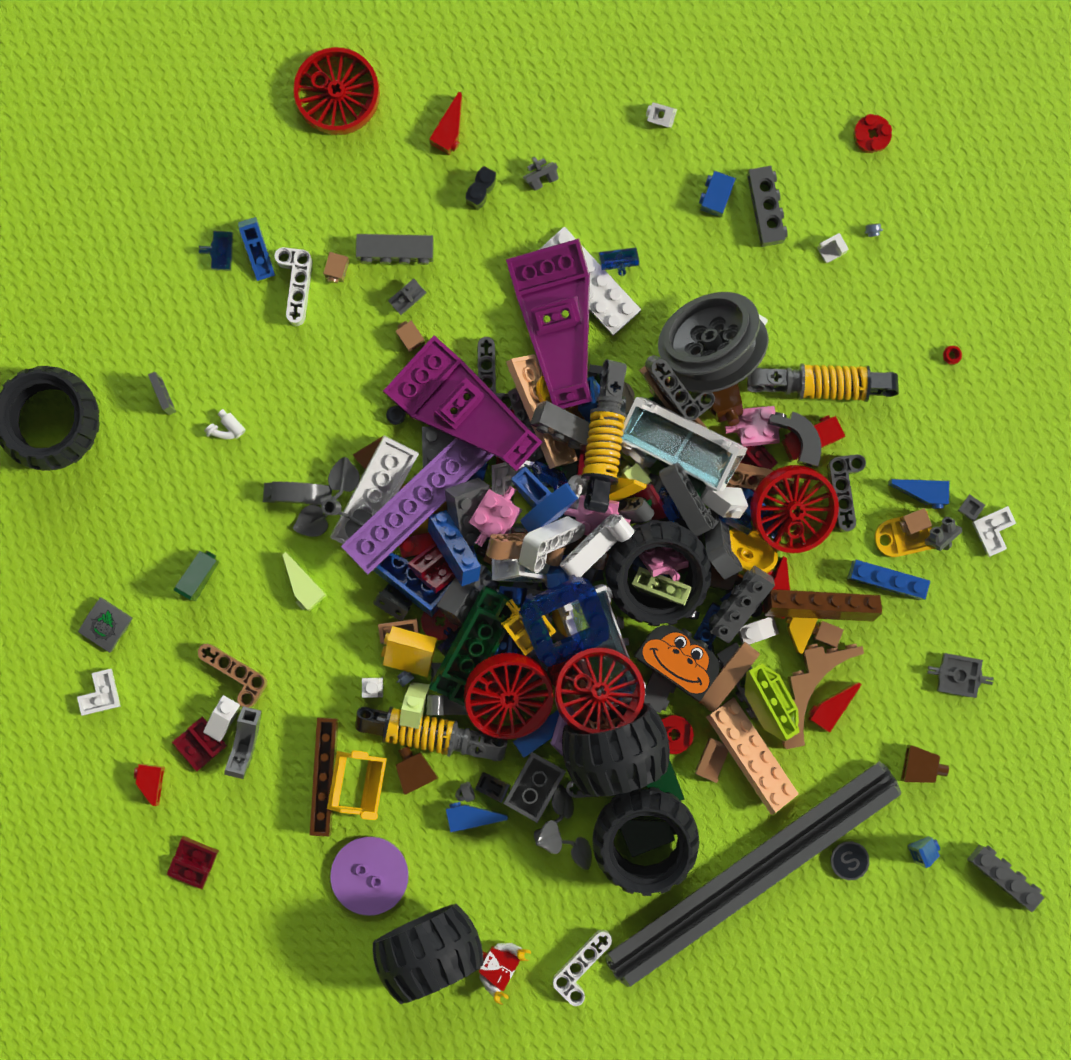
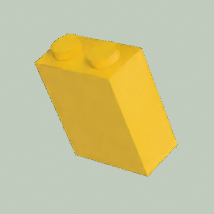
[381,626,437,677]

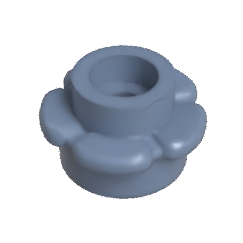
[864,223,883,237]
[397,671,414,687]

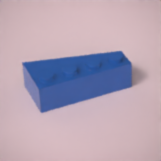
[373,553,453,617]

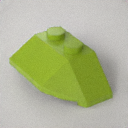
[745,663,799,741]

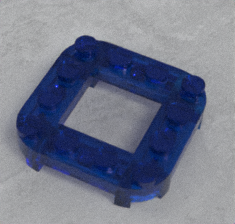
[519,575,609,667]

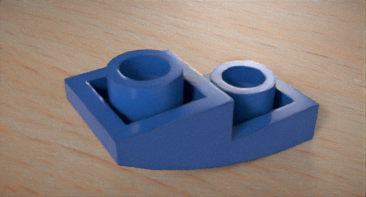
[693,602,720,647]

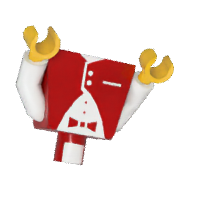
[478,943,531,1005]

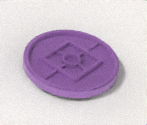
[331,836,409,915]

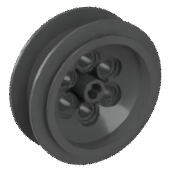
[658,292,769,393]

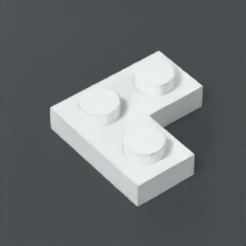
[972,506,1016,557]
[77,669,120,716]

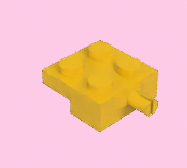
[501,599,556,656]

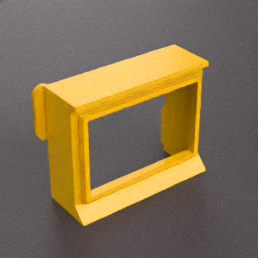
[327,750,387,820]

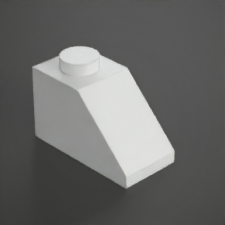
[700,487,748,518]
[738,616,779,644]
[203,695,240,742]

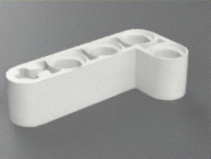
[275,247,312,326]
[560,514,635,581]
[519,516,585,573]
[553,930,612,1006]

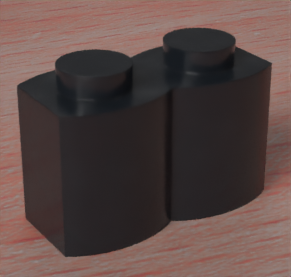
[466,166,496,210]

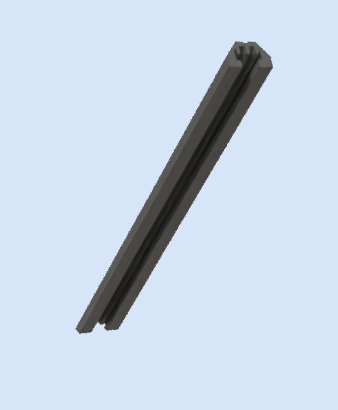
[605,761,901,987]

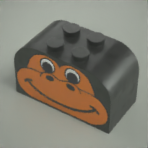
[633,625,719,701]

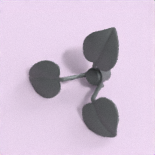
[293,457,372,538]
[534,784,592,870]

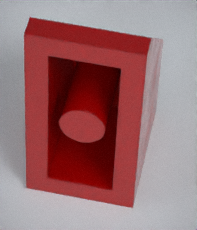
[134,764,165,806]

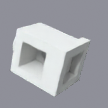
[646,102,677,128]
[362,678,383,698]

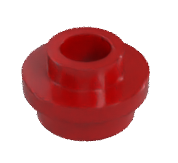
[943,346,962,365]

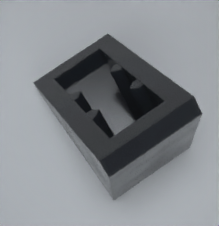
[475,772,510,803]

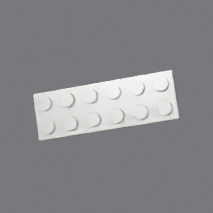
[539,227,641,336]
[330,436,419,544]

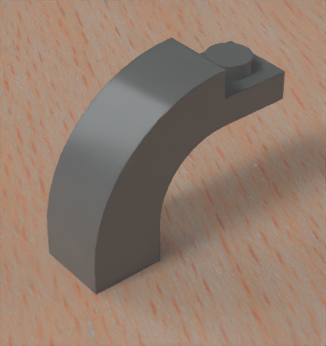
[768,412,821,468]
[263,482,332,506]
[224,706,261,779]

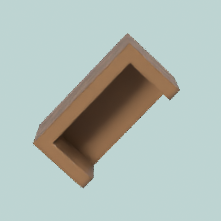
[378,619,419,644]
[694,738,729,783]

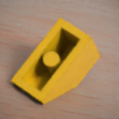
[786,617,818,654]

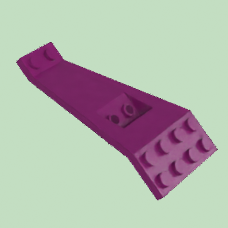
[506,238,593,409]
[383,335,542,471]

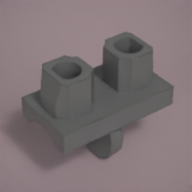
[523,156,559,191]
[388,278,427,315]
[925,517,962,551]

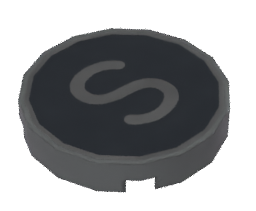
[830,841,870,880]

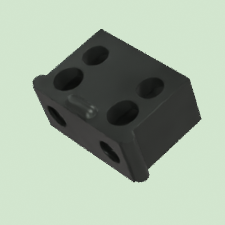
[373,583,413,621]

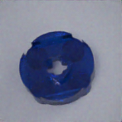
[659,486,684,523]

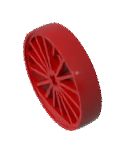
[293,47,380,135]
[750,465,839,553]
[555,648,645,734]
[464,653,553,739]

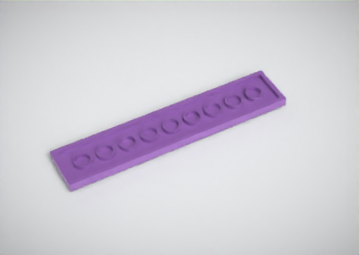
[341,438,494,575]

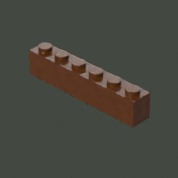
[763,589,882,621]
[310,717,339,837]

